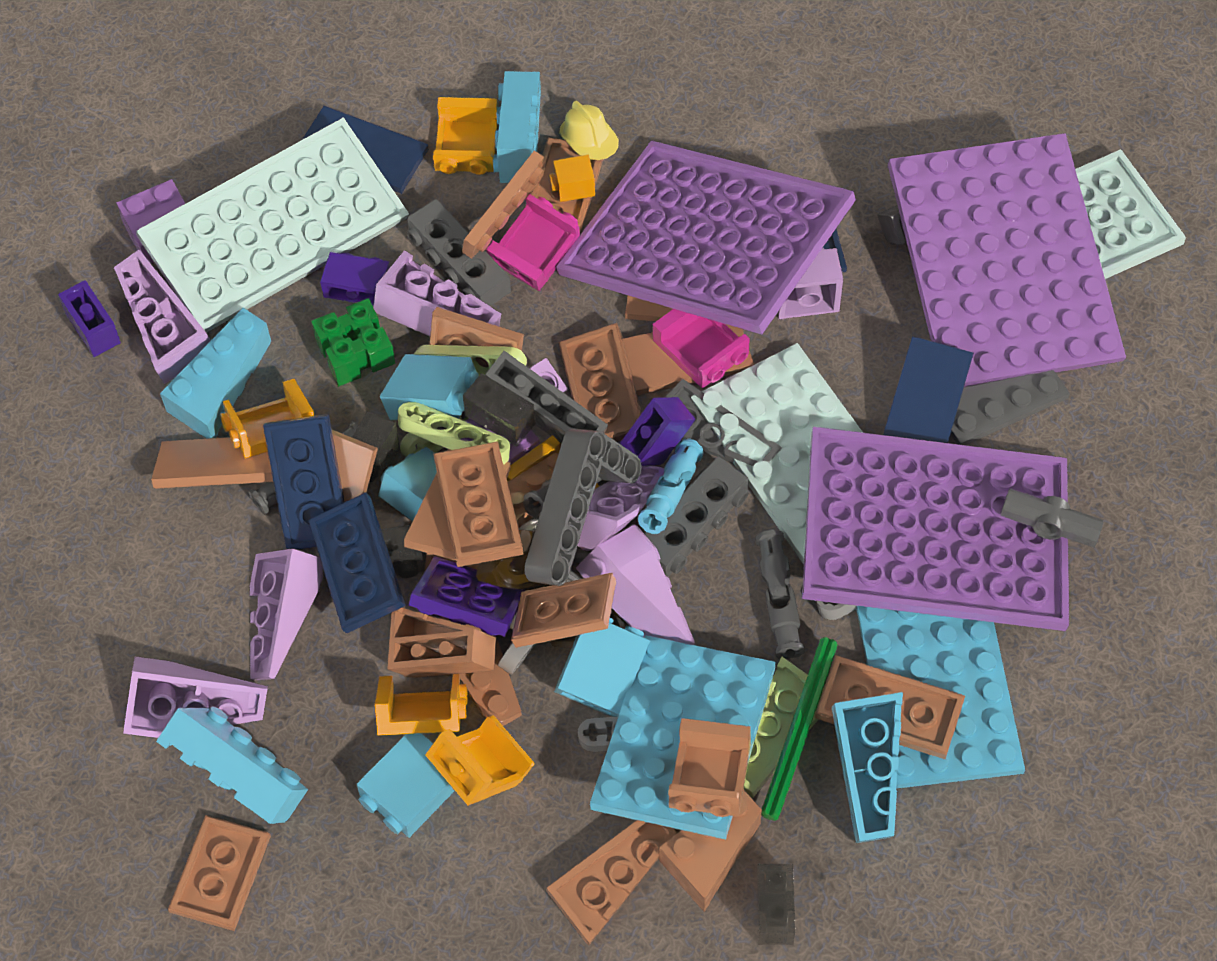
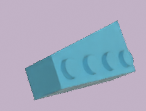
[493,71,541,183]
[160,308,271,439]
[831,692,903,843]
[156,707,308,824]

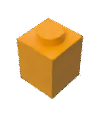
[549,154,595,202]

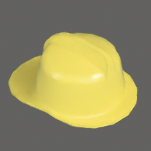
[559,101,619,160]

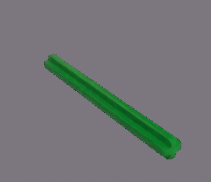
[761,637,838,821]

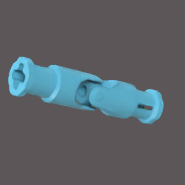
[638,439,704,534]

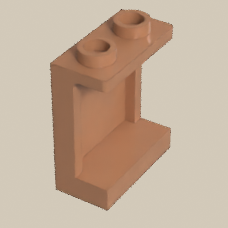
[668,718,751,817]

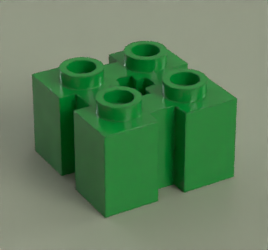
[311,298,396,387]

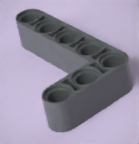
[525,428,641,586]

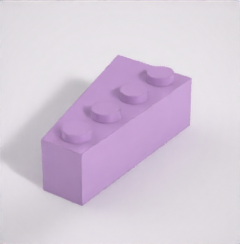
[114,250,211,384]
[373,250,501,336]

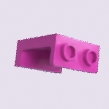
[487,194,580,291]
[653,309,750,388]

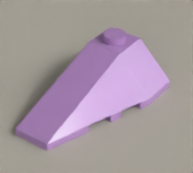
[578,465,664,551]
[576,525,695,645]
[250,549,323,680]
[123,657,268,738]

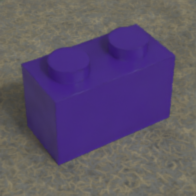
[320,252,390,306]
[58,280,121,357]
[620,397,696,466]

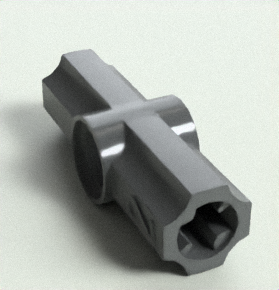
[1000,488,1104,548]

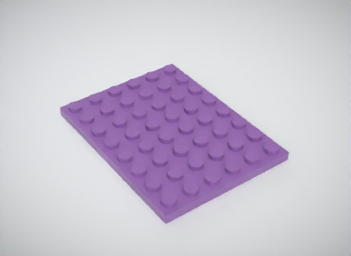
[888,133,1126,387]
[556,141,856,335]
[802,427,1069,631]

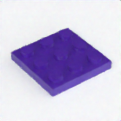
[409,556,526,636]

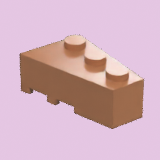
[387,608,496,678]
[659,790,762,912]

